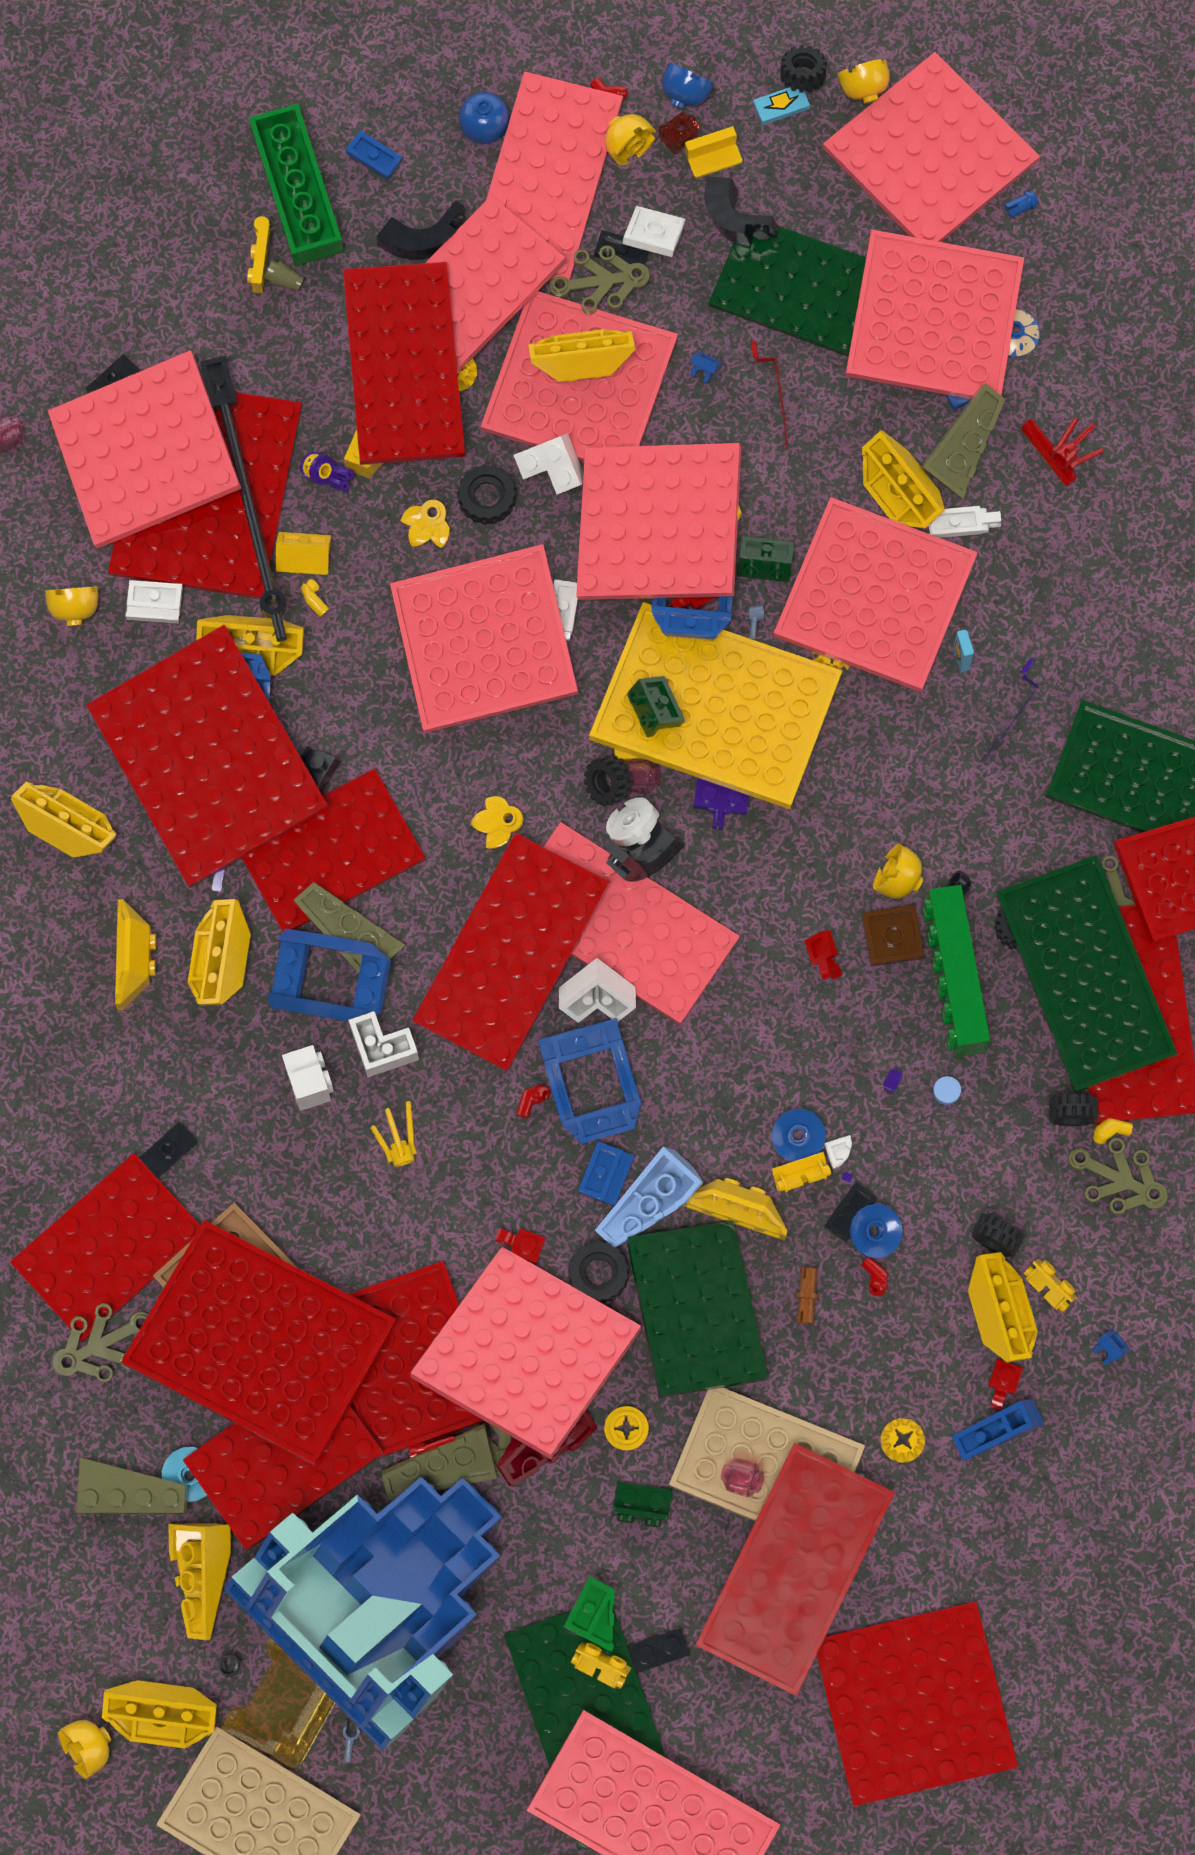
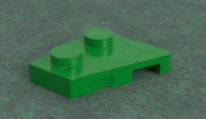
[562,1576,615,1652]

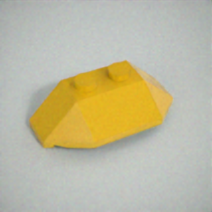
[528,329,635,382]
[862,430,945,528]
[196,615,304,676]
[11,782,116,858]
[115,899,157,1010]
[188,899,251,1006]
[683,1178,787,1241]
[968,1252,1038,1362]
[102,1680,217,1748]

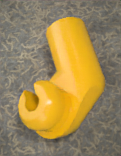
[301,579,329,617]
[1093,1118,1133,1144]

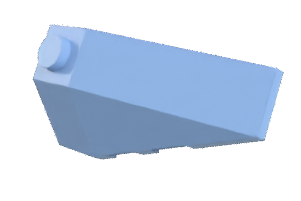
[595,1147,703,1248]

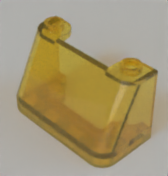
[221,1637,335,1768]

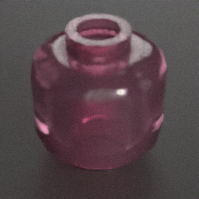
[0,414,24,453]
[626,759,660,793]
[721,1458,764,1497]

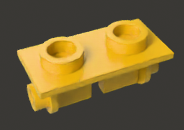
[772,1152,831,1193]
[1024,1259,1078,1313]
[571,1642,632,1689]

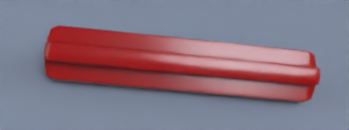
[1022,419,1077,486]

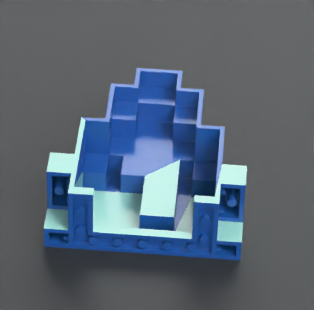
[224,1477,502,1751]

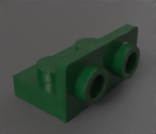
[737,536,794,582]
[627,676,685,737]
[612,1481,672,1528]

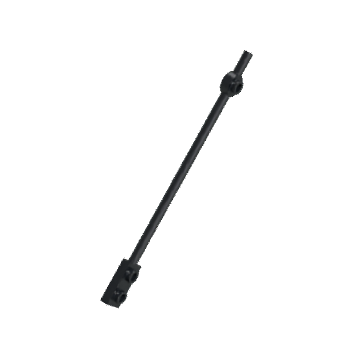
[200,356,287,642]

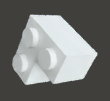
[514,433,584,494]
[559,958,636,1023]
[349,1012,419,1077]
[282,1045,334,1111]

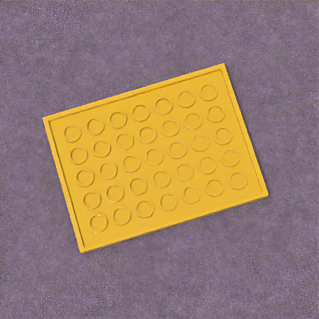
[589,602,842,809]

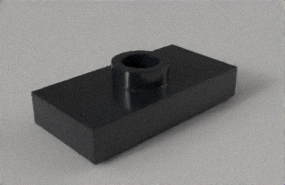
[86,354,141,393]
[139,1122,198,1179]
[824,1182,878,1243]

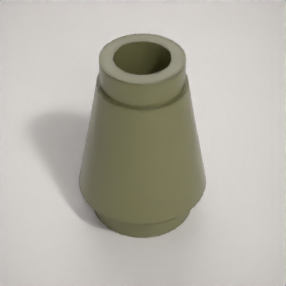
[264,260,305,291]

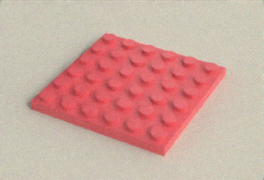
[822,52,1040,242]
[845,229,1024,399]
[480,291,678,462]
[48,350,241,549]
[576,443,741,600]
[773,497,978,693]
[390,544,579,733]
[411,1247,641,1459]

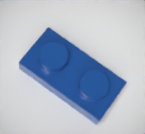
[345,130,402,181]

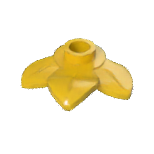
[401,500,450,548]
[471,796,524,849]

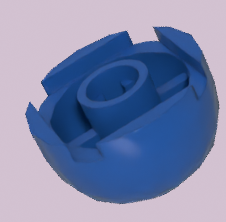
[662,63,714,109]
[459,92,510,144]

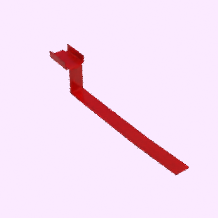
[751,340,787,449]

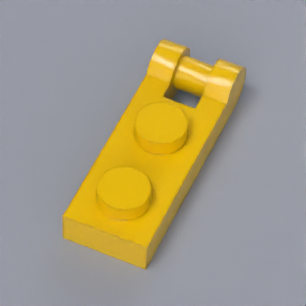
[247,216,271,293]

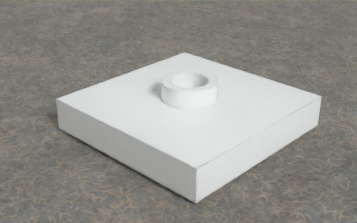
[622,206,686,257]

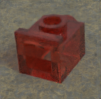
[659,112,700,155]

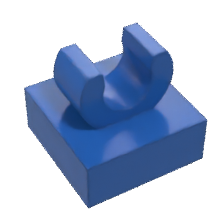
[690,351,723,383]
[1093,1329,1131,1365]

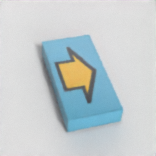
[753,87,810,125]
[953,629,974,673]

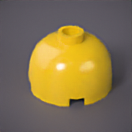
[837,59,890,104]
[605,114,656,166]
[45,586,98,626]
[873,844,923,899]
[58,1720,111,1779]

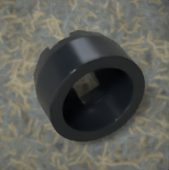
[948,871,971,894]
[217,1654,240,1677]

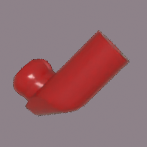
[590,77,628,99]
[516,1085,550,1119]
[860,1257,888,1296]

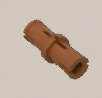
[796,1268,818,1325]

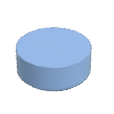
[933,1076,961,1105]

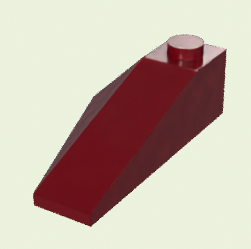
[496,1410,597,1486]

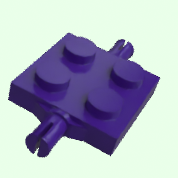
[693,778,749,830]

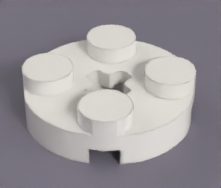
[606,798,659,846]

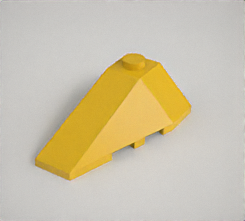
[168,1523,231,1640]

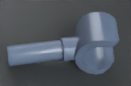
[749,605,765,640]
[343,1720,360,1762]

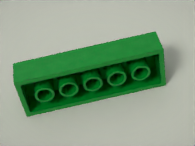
[249,104,344,267]
[922,885,990,1058]

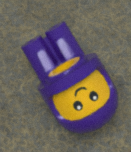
[300,452,354,492]

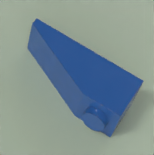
[952,1399,1045,1461]

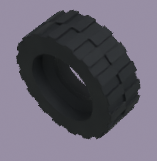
[458,464,516,525]
[568,1241,629,1304]

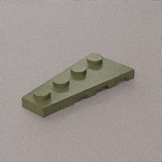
[921,383,1005,499]
[293,882,405,974]
[382,1423,497,1500]
[77,1458,188,1514]

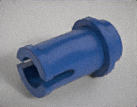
[1004,190,1039,218]

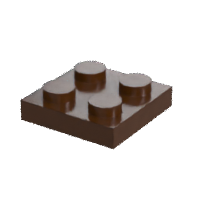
[862,905,924,967]

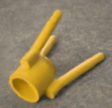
[371,1101,417,1167]

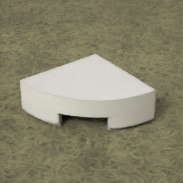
[824,1135,852,1170]

